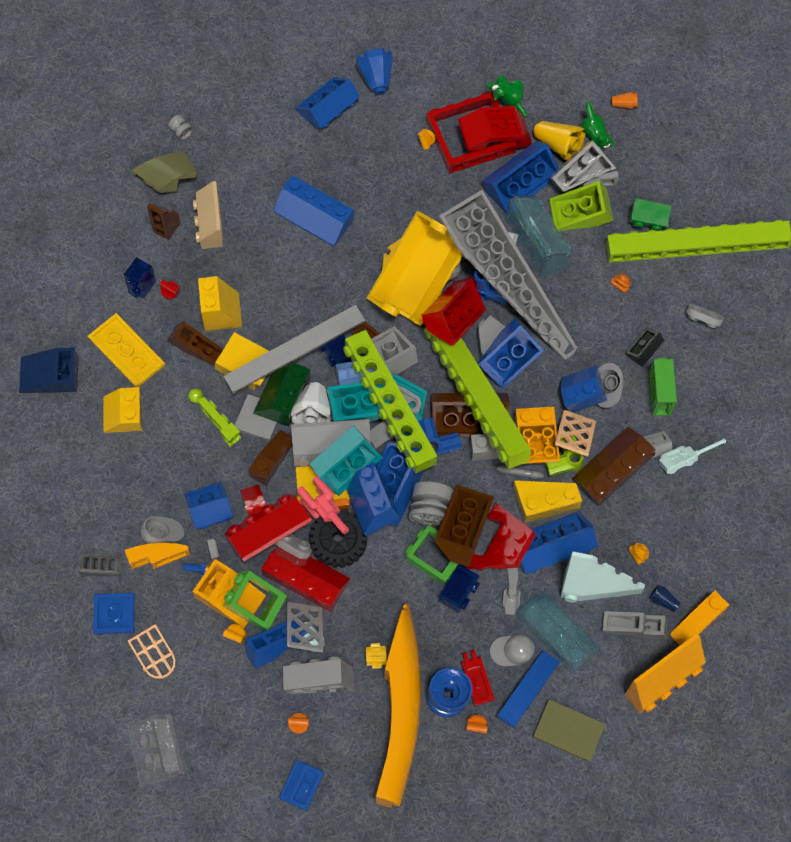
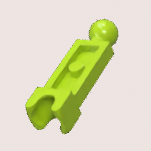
[188,388,241,447]

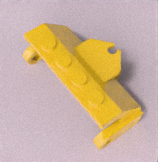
[367,210,463,326]

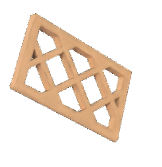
[555,410,596,456]

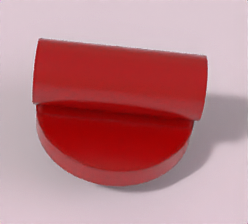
[160,280,179,299]

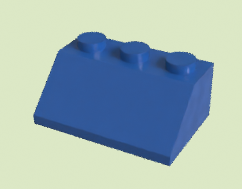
[294,77,360,128]
[347,462,400,536]

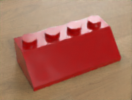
[421,277,486,345]
[224,494,312,561]
[261,546,351,612]

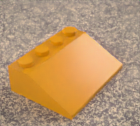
[625,633,706,714]

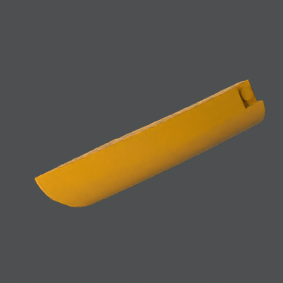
[376,603,421,808]

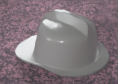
[598,363,625,408]

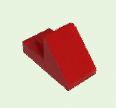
[240,484,266,516]

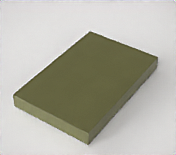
[533,700,605,763]

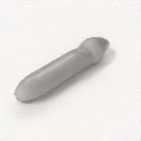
[497,465,544,479]

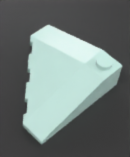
[561,552,645,603]

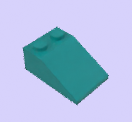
[327,382,390,423]

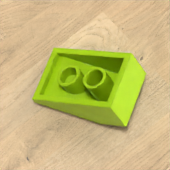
[549,181,614,232]

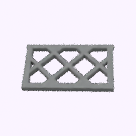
[287,602,323,652]

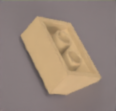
[193,181,223,249]

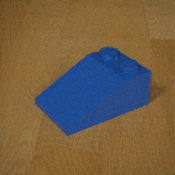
[478,319,545,389]

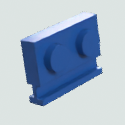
[279,760,324,812]

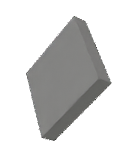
[235,394,278,442]

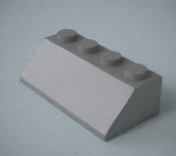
[291,419,371,467]

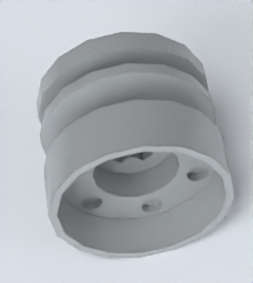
[409,482,454,527]

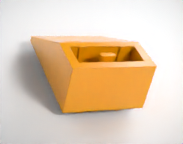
[514,407,560,464]
[192,559,266,629]

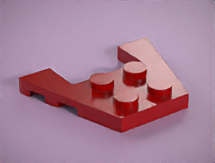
[460,503,536,571]

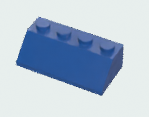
[481,141,559,214]
[273,175,354,247]
[376,441,424,527]
[519,511,598,574]

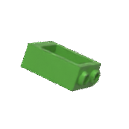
[648,357,677,416]
[405,525,461,587]
[222,570,287,630]

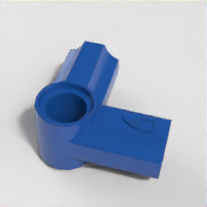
[474,269,509,305]
[418,417,462,455]

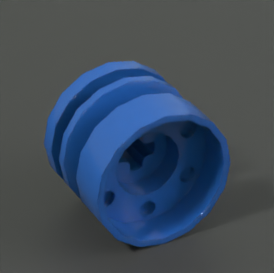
[426,667,472,718]

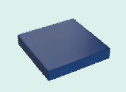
[93,593,135,634]

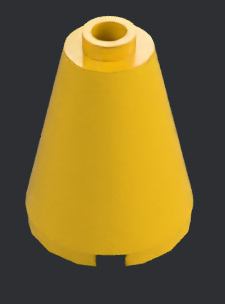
[533,121,585,161]

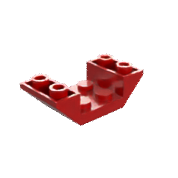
[458,106,532,151]

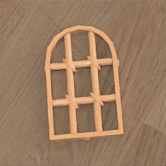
[128,624,176,679]

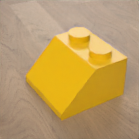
[103,387,142,433]

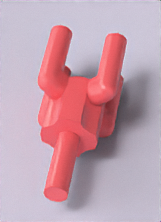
[297,476,349,534]

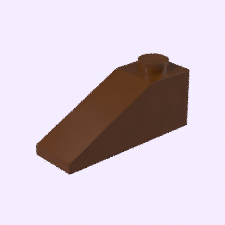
[147,203,181,240]
[167,321,223,367]
[248,430,293,486]

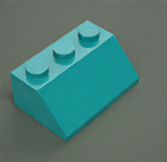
[309,425,383,496]

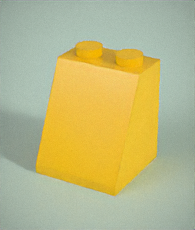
[198,276,242,331]

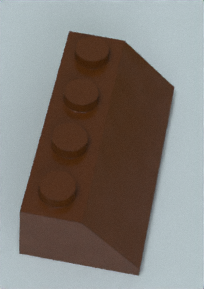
[431,393,510,437]
[572,427,656,506]
[435,485,494,567]

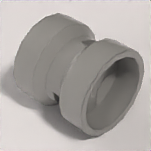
[168,115,193,140]

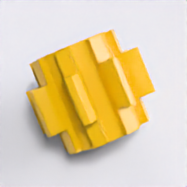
[366,643,387,669]

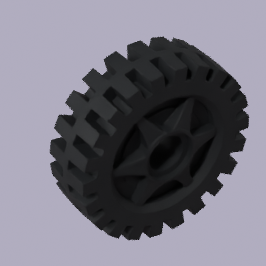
[309,508,368,568]

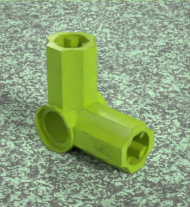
[545,431,584,477]

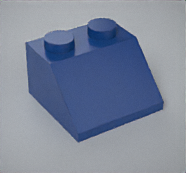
[561,365,608,412]
[184,482,233,529]

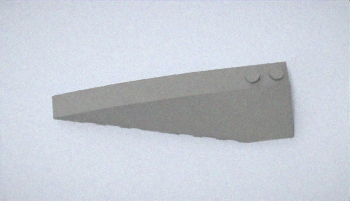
[438,190,577,360]

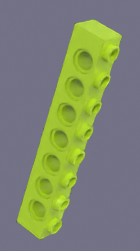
[343,330,438,474]

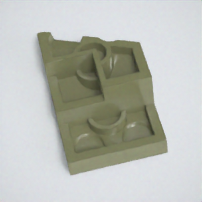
[132,152,197,193]

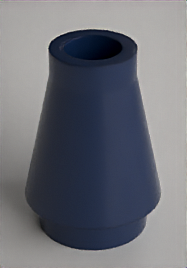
[650,585,681,612]

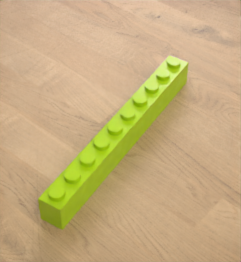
[606,220,791,263]
[424,328,531,469]

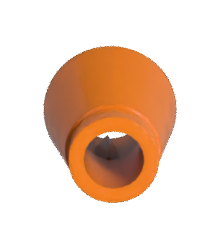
[612,91,638,109]

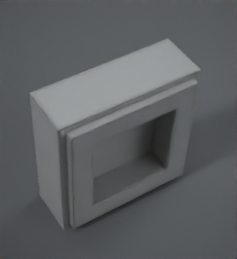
[207,539,220,562]

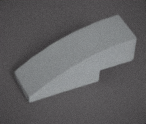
[603,611,668,640]

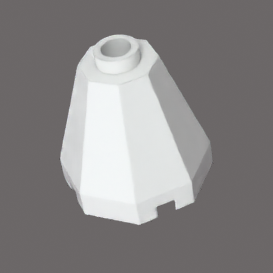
[291,382,331,424]

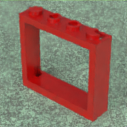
[426,92,517,174]

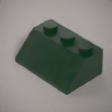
[253,363,310,426]

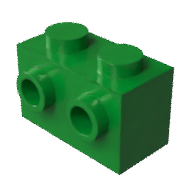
[629,198,671,231]

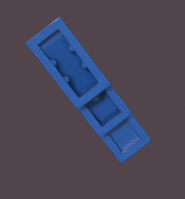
[497,651,560,728]

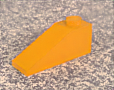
[669,591,729,646]

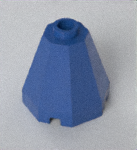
[356,48,393,95]

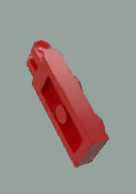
[461,650,495,707]

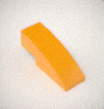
[124,543,190,569]

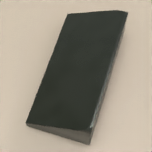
[625,327,664,367]

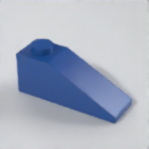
[245,617,307,669]

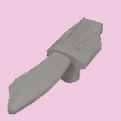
[502,568,521,616]

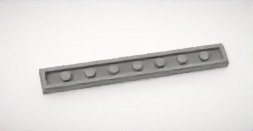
[223,305,365,394]

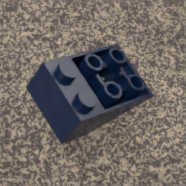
[19,348,78,393]

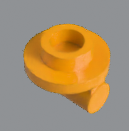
[418,129,435,150]
[628,543,649,565]
[223,624,246,644]

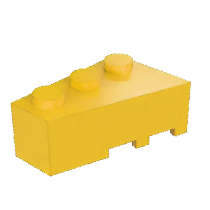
[513,481,582,523]

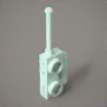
[659,438,726,474]

